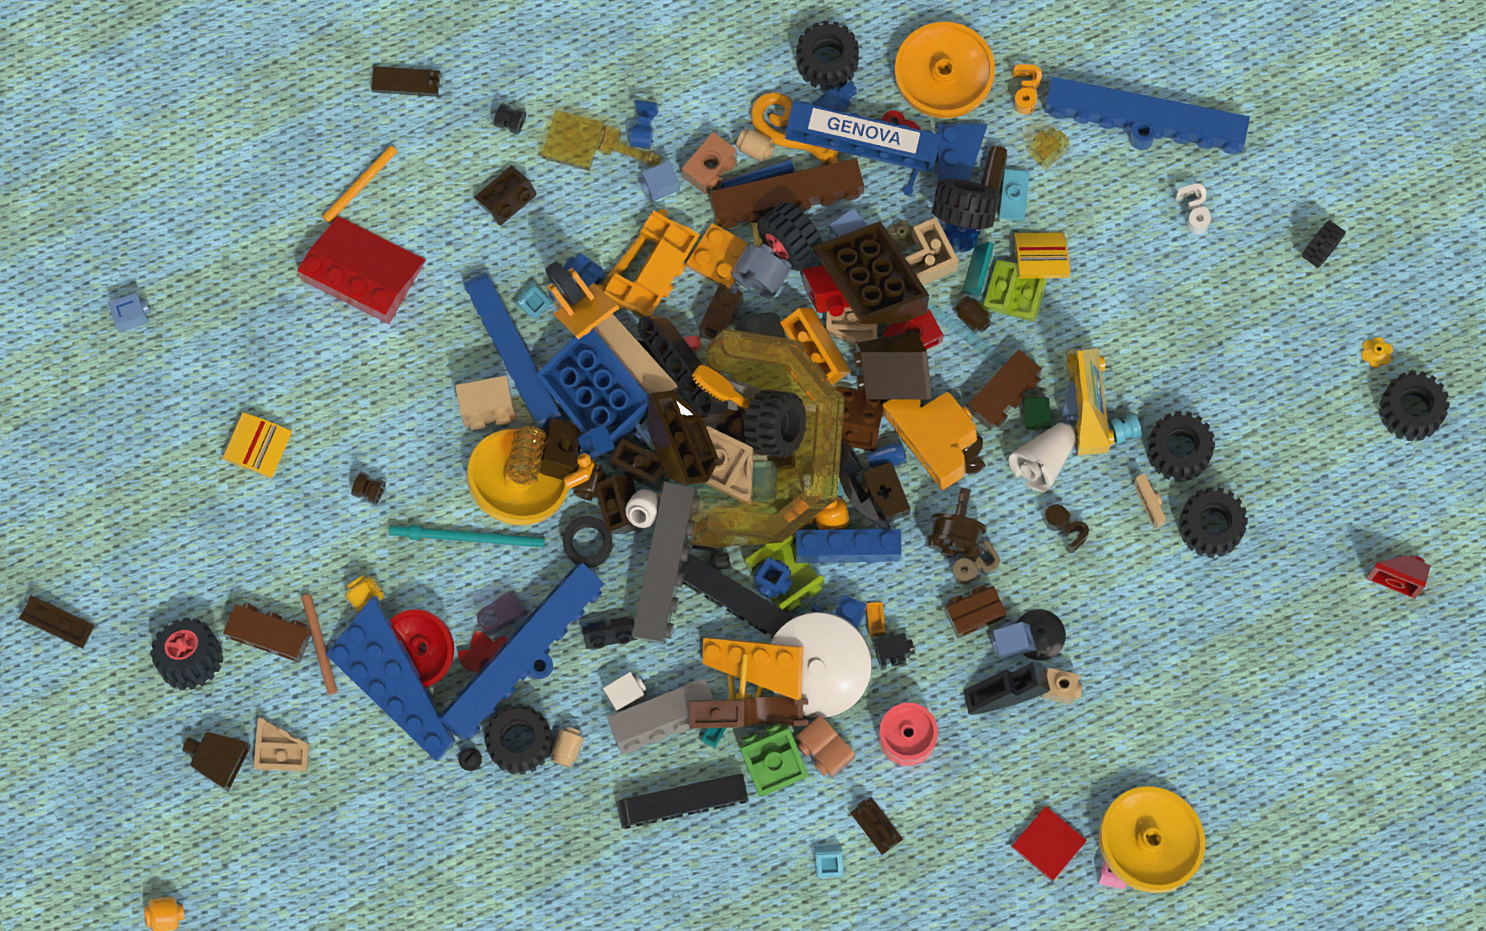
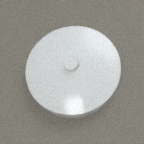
[771,612,872,718]

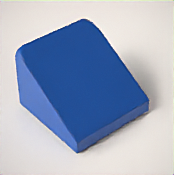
[578,425,614,459]

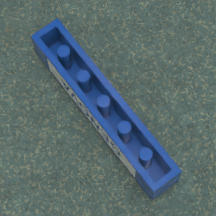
[785,101,941,173]

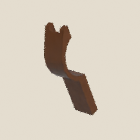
[689,696,808,728]

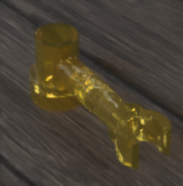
[597,125,661,167]

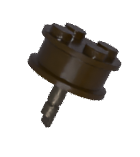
[925,487,987,559]

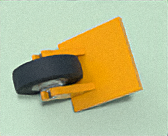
[545,261,619,339]

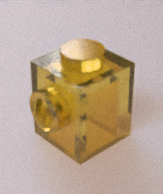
[1028,127,1069,171]

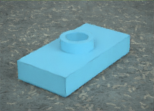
[999,169,1030,222]

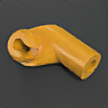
[563,453,594,489]

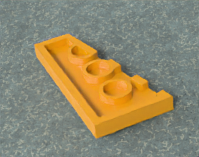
[702,637,804,700]

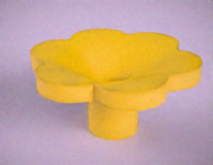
[1361,337,1393,368]

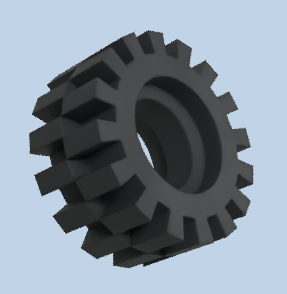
[1302,220,1346,268]

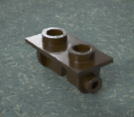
[850,797,903,855]

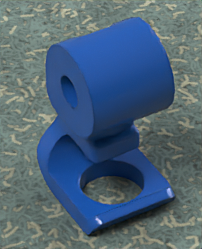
[630,100,659,149]

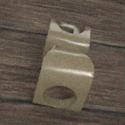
[953,541,1000,584]

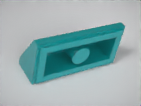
[962,242,994,297]

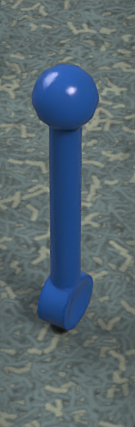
[903,169,919,196]

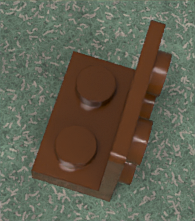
[825,387,886,451]

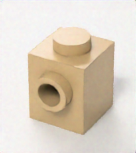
[1041,668,1083,705]

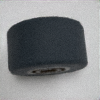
[736,312,786,354]

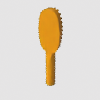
[692,365,750,410]

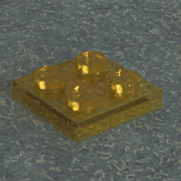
[541,110,604,171]

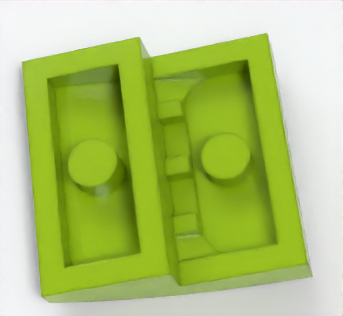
[983,260,1048,322]

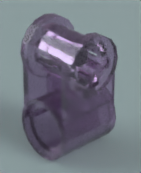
[477,590,528,635]

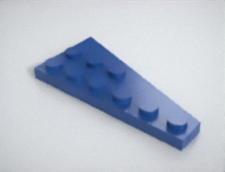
[326,596,456,761]

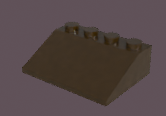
[813,221,929,324]

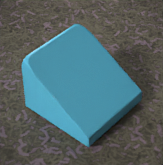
[513,284,551,320]
[815,845,844,878]

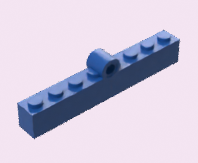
[1044,77,1250,154]
[437,563,604,739]

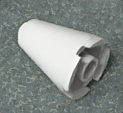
[1008,423,1077,493]

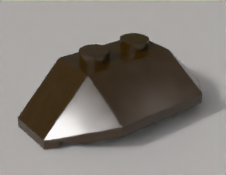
[648,390,719,486]

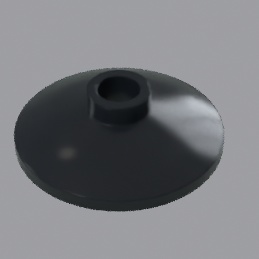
[1016,609,1066,661]

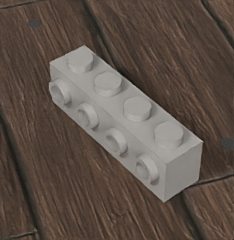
[607,678,714,755]

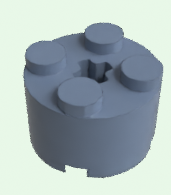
[731,243,792,299]

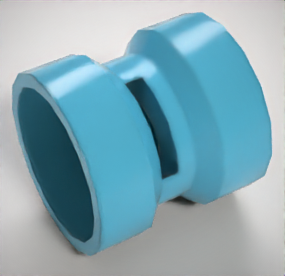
[1109,412,1142,444]

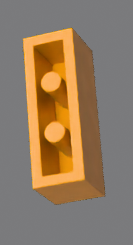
[780,308,851,387]

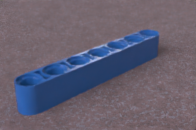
[463,272,563,433]

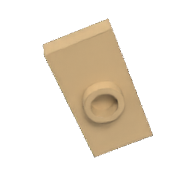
[1134,473,1167,529]

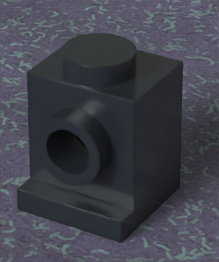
[874,633,915,671]

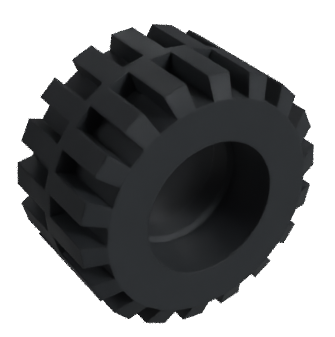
[796,21,859,90]
[931,179,1000,229]
[1379,371,1450,441]
[744,389,807,458]
[1147,411,1215,482]
[1179,487,1248,558]
[484,704,553,775]

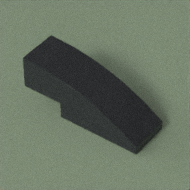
[964,662,1050,715]

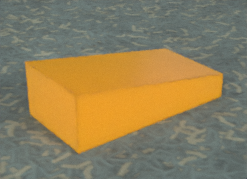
[866,602,885,636]

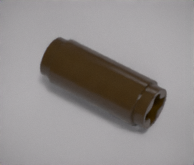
[981,146,1008,193]

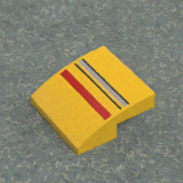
[1013,233,1070,279]
[222,412,292,479]

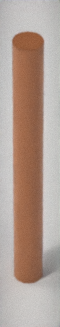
[301,594,338,696]

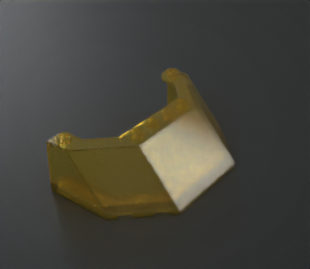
[691,329,845,548]

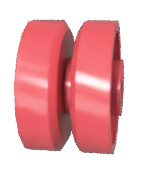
[879,703,938,766]

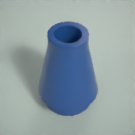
[867,441,906,467]

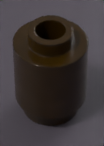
[954,296,992,333]

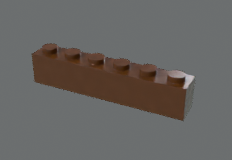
[709,158,864,229]

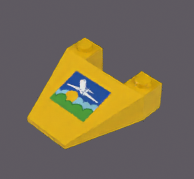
[1066,348,1114,455]

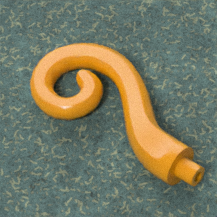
[751,92,841,165]

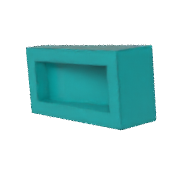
[701,728,726,749]

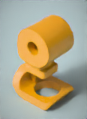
[1012,64,1042,115]

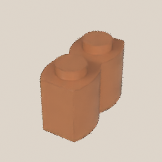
[796,715,855,779]

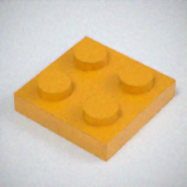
[686,223,748,290]

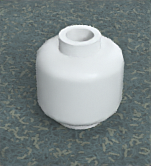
[625,489,661,528]

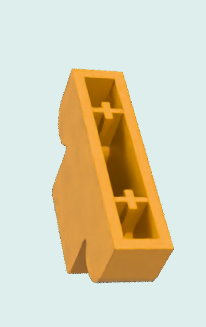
[882,392,977,491]

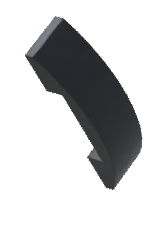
[836,439,891,531]

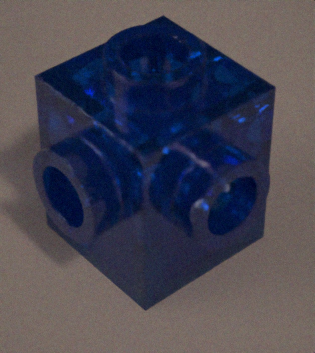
[944,222,980,253]

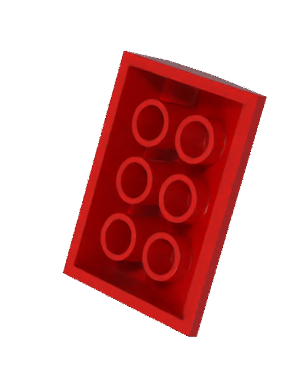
[297,216,426,324]

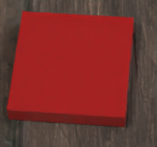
[1011,806,1087,882]

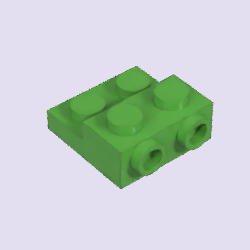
[738,723,809,797]

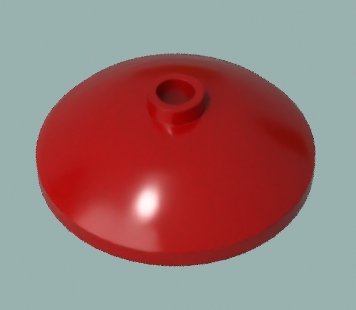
[390,609,454,687]

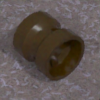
[351,472,386,505]

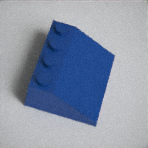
[536,328,649,452]

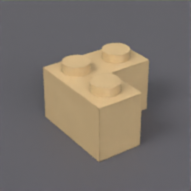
[905,217,959,286]

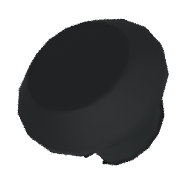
[711,551,731,572]
[458,748,482,771]

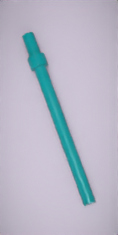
[389,524,545,548]

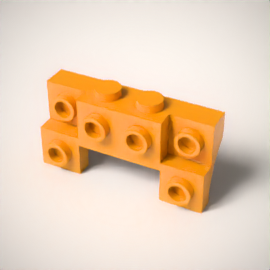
[603,210,700,318]

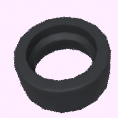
[563,516,613,568]

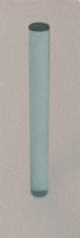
[927,301,1004,366]

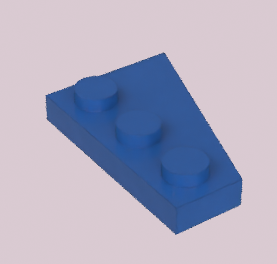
[937,124,988,182]

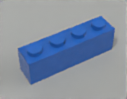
[795,529,902,563]

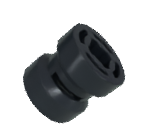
[494,103,527,135]

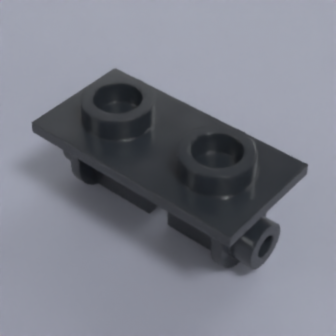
[582,616,638,649]

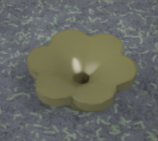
[887,220,915,251]

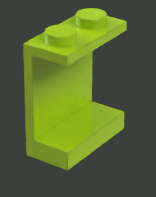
[745,530,824,613]

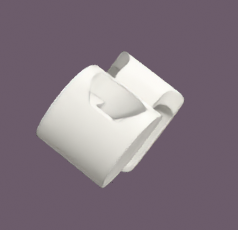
[1175,183,1211,234]

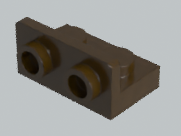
[474,165,537,226]

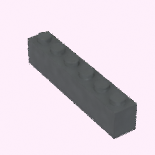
[632,482,701,644]

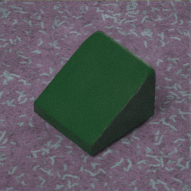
[1023,397,1052,430]

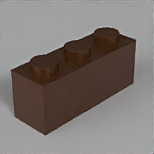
[967,349,1042,430]
[223,603,311,663]

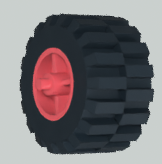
[757,201,822,271]
[150,618,223,690]

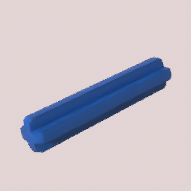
[722,159,794,189]

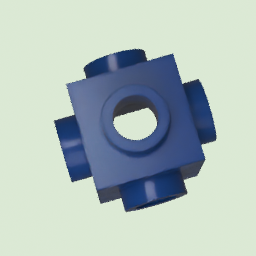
[753,557,793,599]

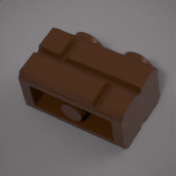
[945,585,1006,639]

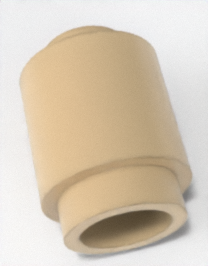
[736,129,775,162]
[551,726,584,768]

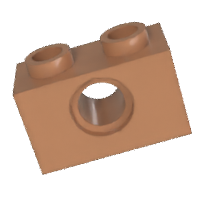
[681,132,738,195]

